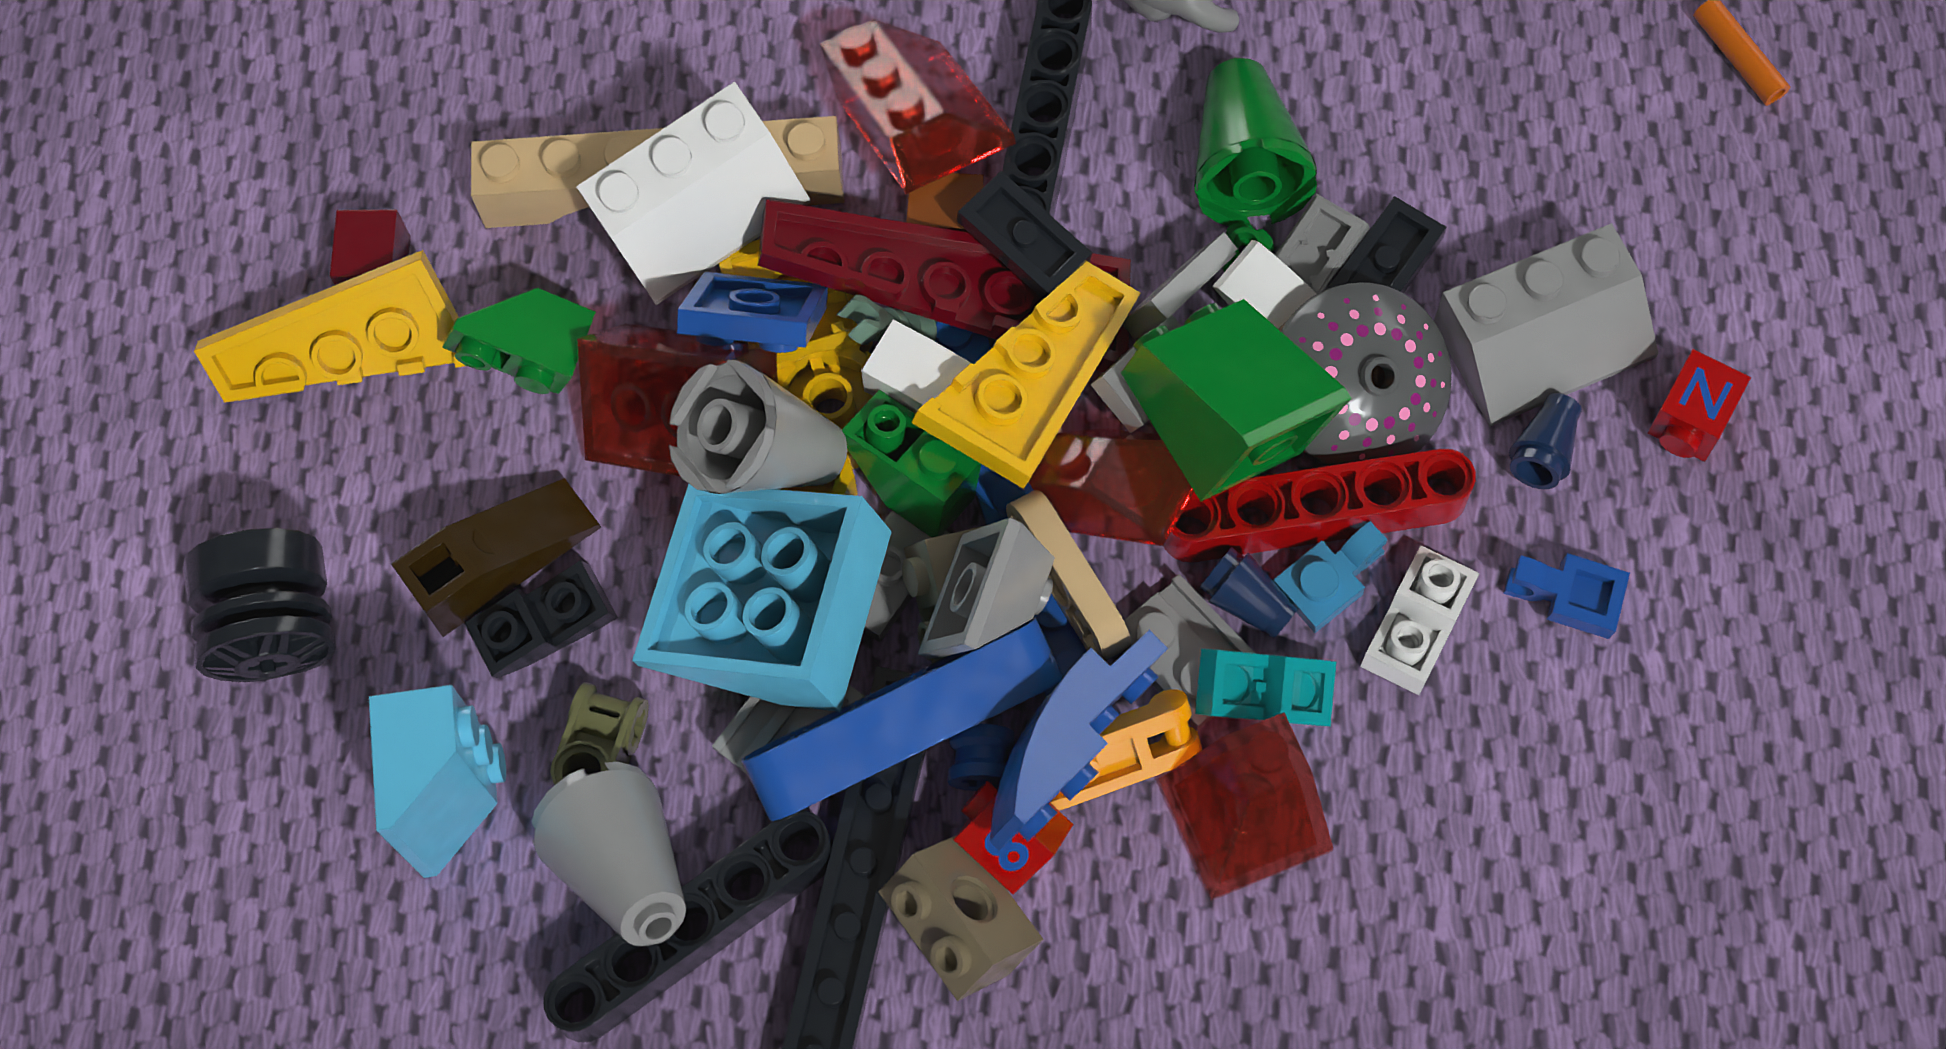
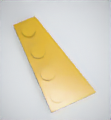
[194,250,466,403]
[911,261,1141,489]

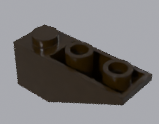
[391,478,601,637]

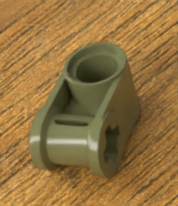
[550,682,649,785]

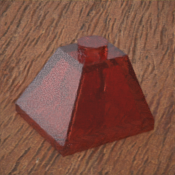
[1029,428,1194,546]
[1158,712,1334,901]

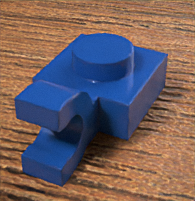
[1503,553,1630,639]

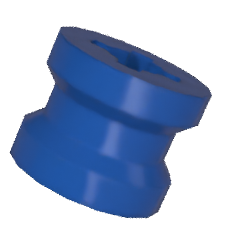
[948,724,1015,791]

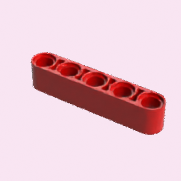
[1161,449,1476,562]

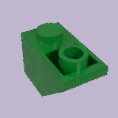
[442,288,596,394]
[842,389,982,538]

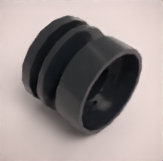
[183,528,336,682]

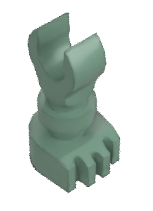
[837,295,937,345]

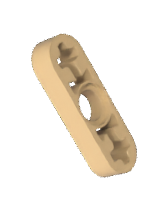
[1006,490,1131,661]

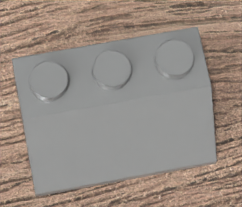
[1434,223,1658,427]

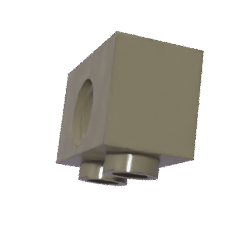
[879,836,1044,1001]

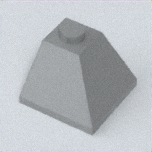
[918,518,1055,660]

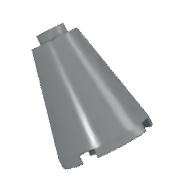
[669,360,847,494]
[532,762,686,946]

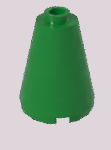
[1194,58,1317,226]

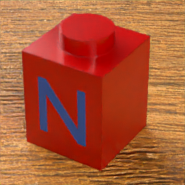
[1647,349,1751,462]

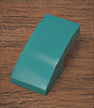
[1195,648,1337,727]

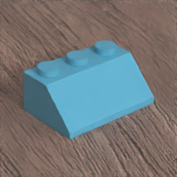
[369,685,506,878]

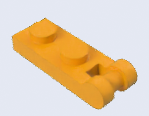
[1050,689,1203,811]

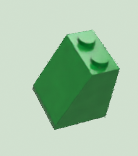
[1121,299,1352,502]

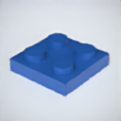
[677,272,828,353]

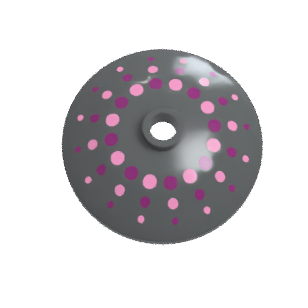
[1281,283,1452,466]

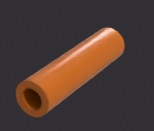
[1693,0,1791,106]

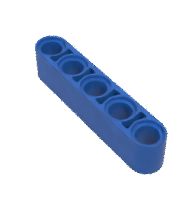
[741,617,1063,821]

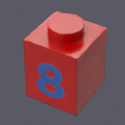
[954,781,1074,895]

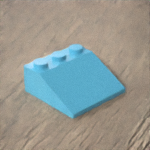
[632,484,892,712]

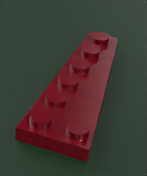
[757,199,1131,372]

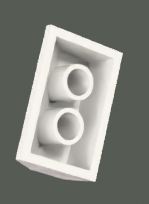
[576,82,811,305]

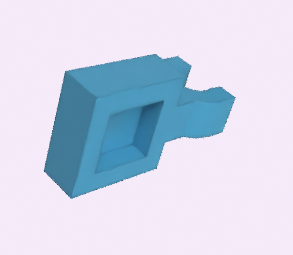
[1273,521,1387,633]

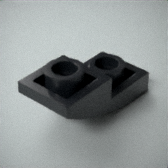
[465,560,618,678]

